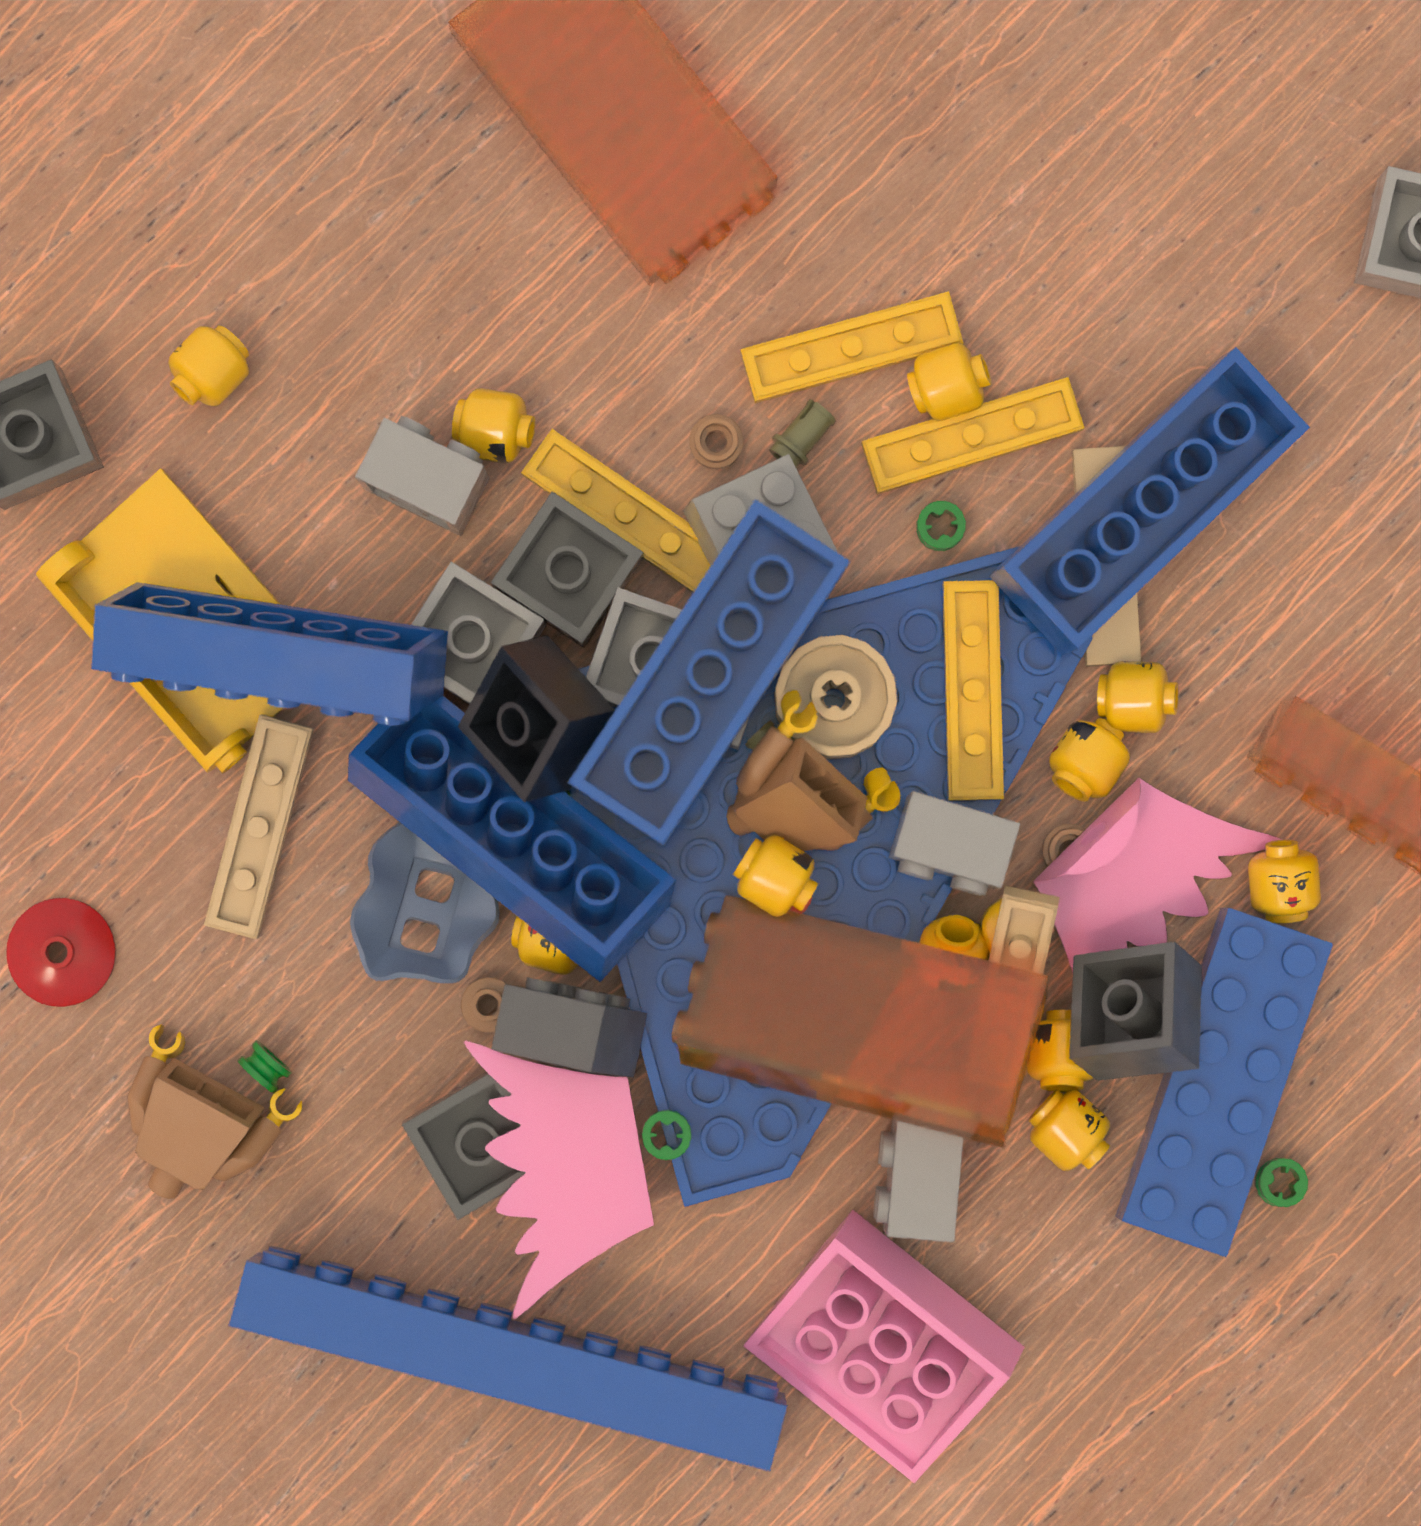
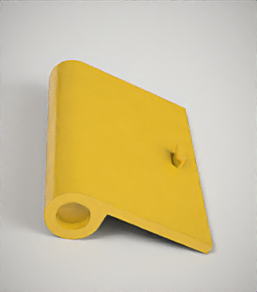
[36,468,284,774]

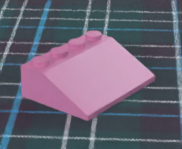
[743,1210,1025,1483]

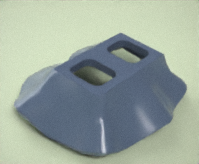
[350,822,500,983]

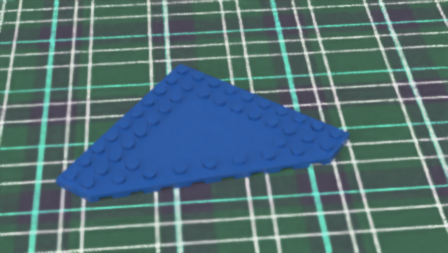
[569,546,1093,1207]

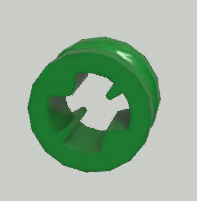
[916,501,966,551]
[237,1040,292,1093]
[642,1109,692,1160]
[1255,1158,1308,1207]

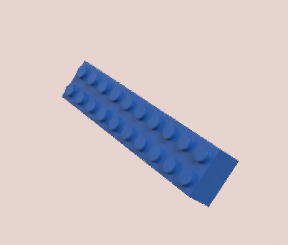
[229,1246,787,1471]

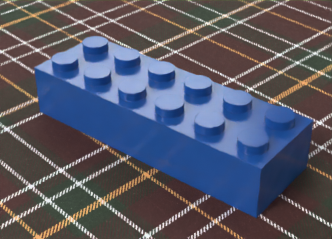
[989,347,1310,656]
[568,499,850,846]
[92,582,448,725]
[348,695,676,982]
[1115,907,1333,1258]

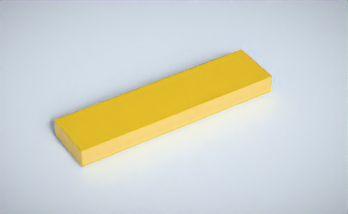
[740,291,963,403]
[861,377,1085,495]
[521,429,711,593]
[942,580,1004,801]

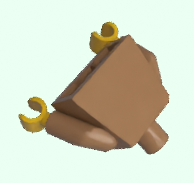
[727,690,901,851]
[127,1024,302,1199]

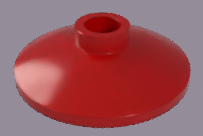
[6,898,116,1007]

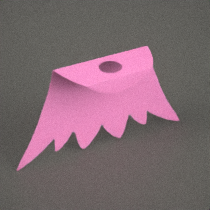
[1033,778,1282,972]
[464,1041,654,1319]

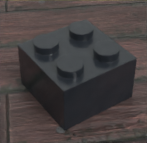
[458,635,616,802]

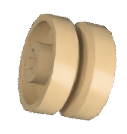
[774,635,897,760]

